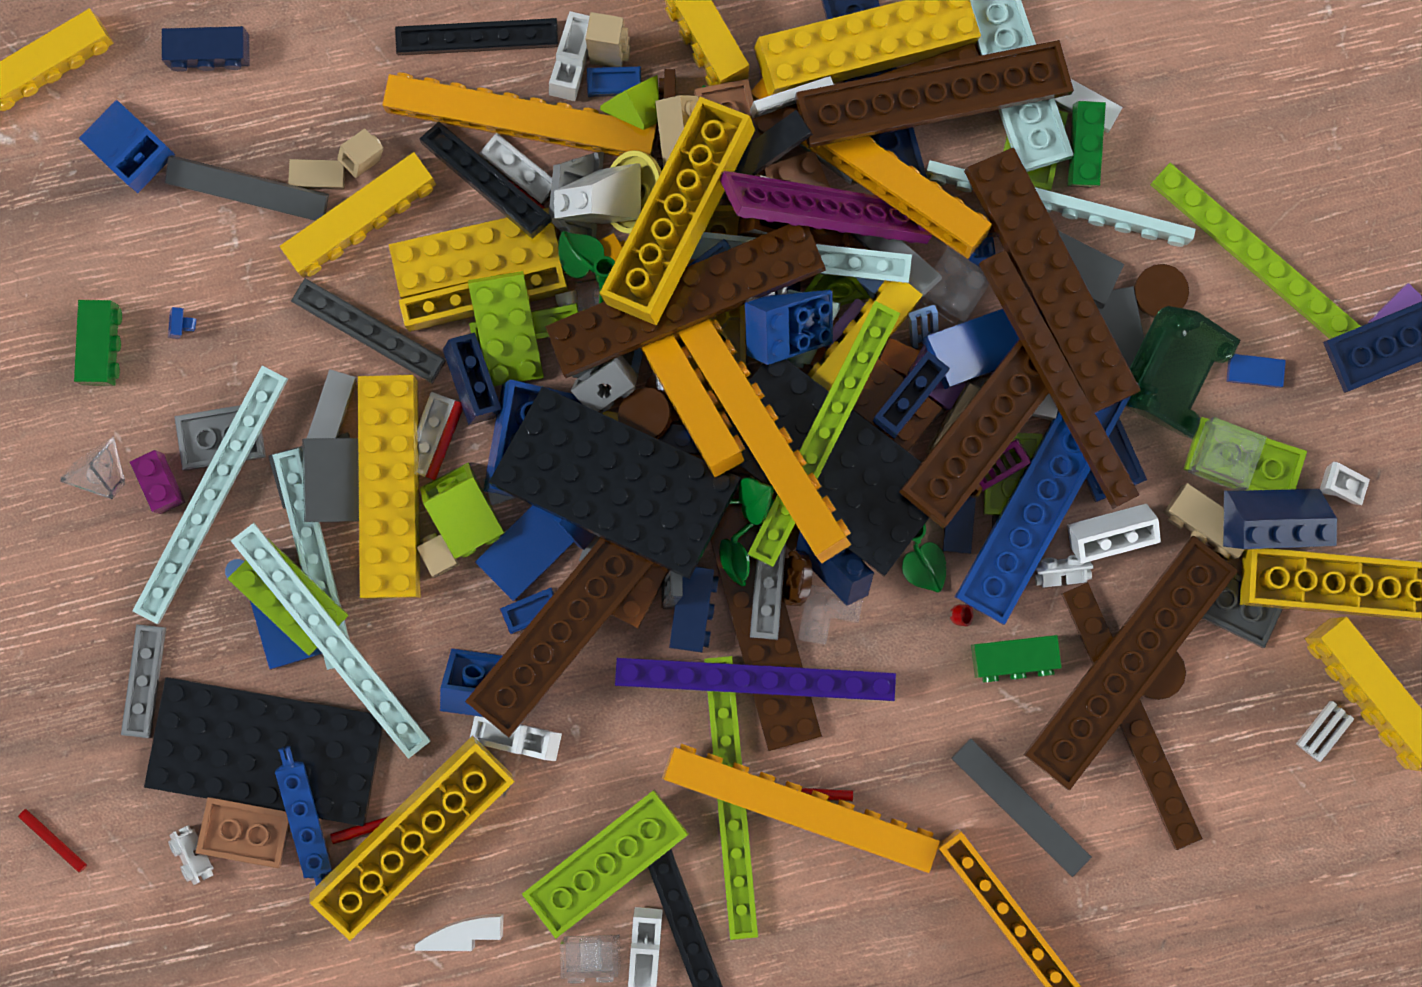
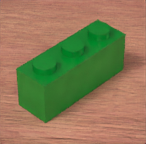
[1067,101,1106,188]
[74,300,122,386]
[971,635,1062,683]

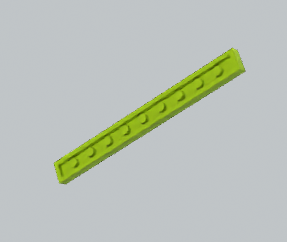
[1150,163,1360,339]
[748,301,900,567]
[704,656,758,940]

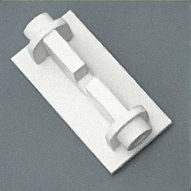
[1035,555,1093,588]
[168,825,214,885]

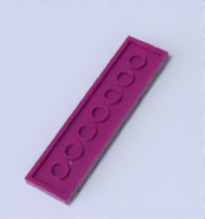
[720,171,932,244]

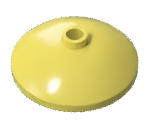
[610,151,662,234]

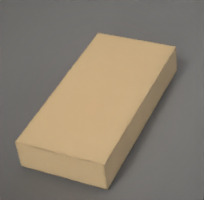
[288,159,345,190]

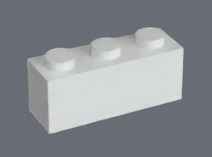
[1067,504,1161,564]

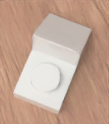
[1320,462,1370,505]

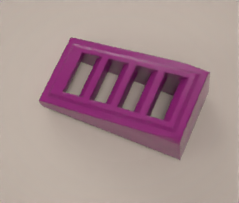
[979,439,1031,491]

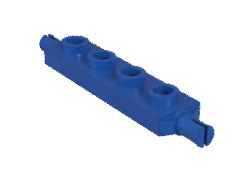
[275,746,332,886]

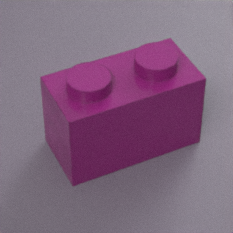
[130,450,186,514]

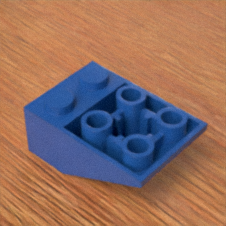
[79,99,175,193]
[745,290,833,365]

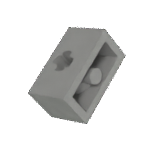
[571,356,638,413]

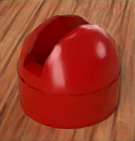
[950,604,974,627]

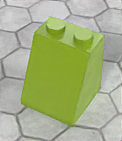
[420,462,504,559]

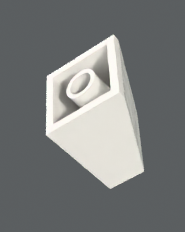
[554,163,641,224]

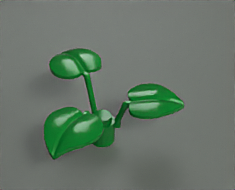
[558,231,615,303]
[719,478,774,586]
[902,524,947,592]

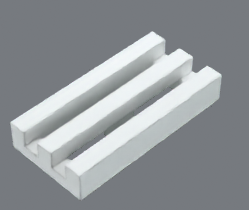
[1296,701,1354,762]

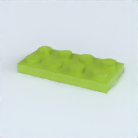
[468,271,544,386]
[1183,417,1307,490]
[227,538,349,656]

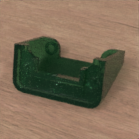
[1125,306,1241,439]

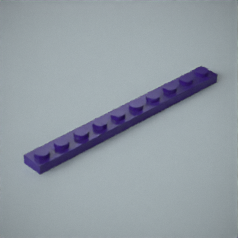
[615,658,896,701]

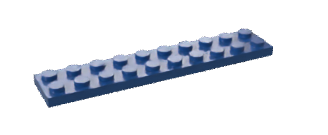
[955,383,1138,625]

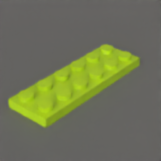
[522,789,689,939]

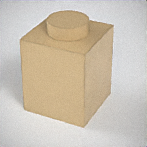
[337,128,383,178]
[417,533,460,578]

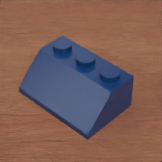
[440,648,523,723]

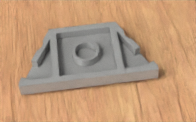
[549,152,604,238]

